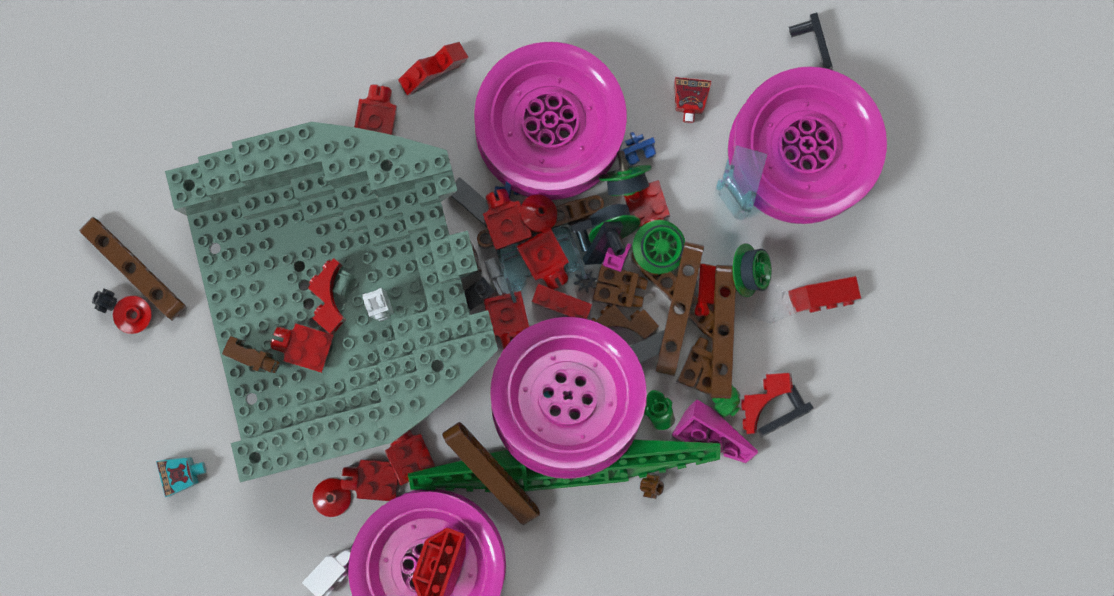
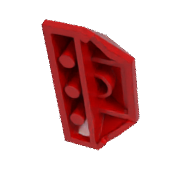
[412,527,466,596]

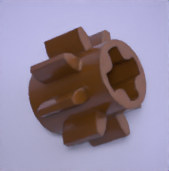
[640,474,664,499]

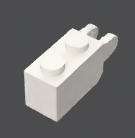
[362,288,394,322]
[302,548,351,596]

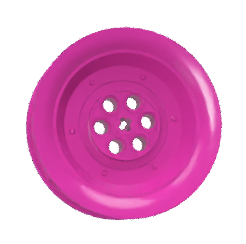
[474,42,627,200]
[728,67,887,224]
[490,317,647,479]
[348,489,506,596]

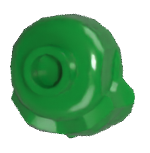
[711,384,741,417]
[644,390,675,430]

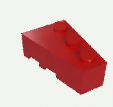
[788,276,861,313]

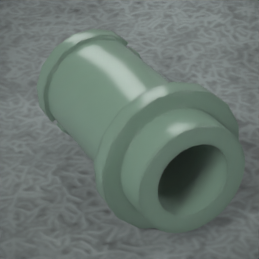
[332,270,353,296]

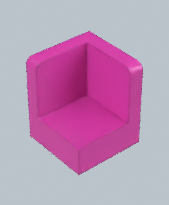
[603,243,631,272]

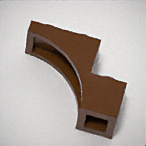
[591,304,659,340]

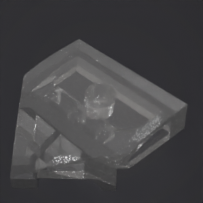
[751,283,797,324]

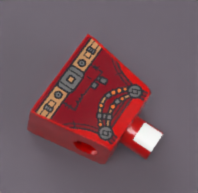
[674,77,711,123]

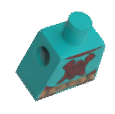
[156,457,206,497]

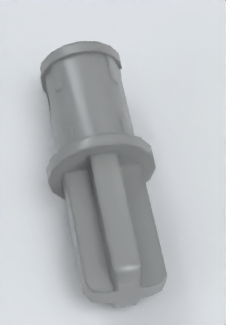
[484,258,509,296]

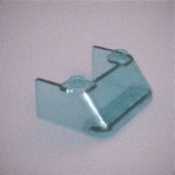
[716,146,767,221]
[497,226,587,303]

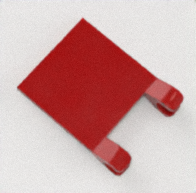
[695,263,729,316]

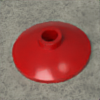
[520,194,557,232]
[113,296,152,334]
[312,478,351,517]

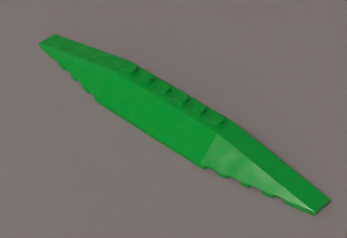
[408,439,720,493]

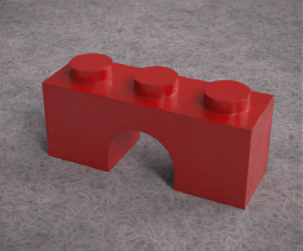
[531,284,592,319]

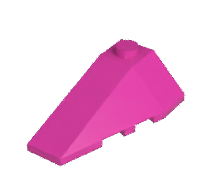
[672,399,758,463]

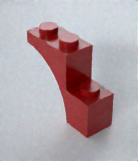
[398,42,469,96]
[308,258,346,335]
[741,373,793,434]

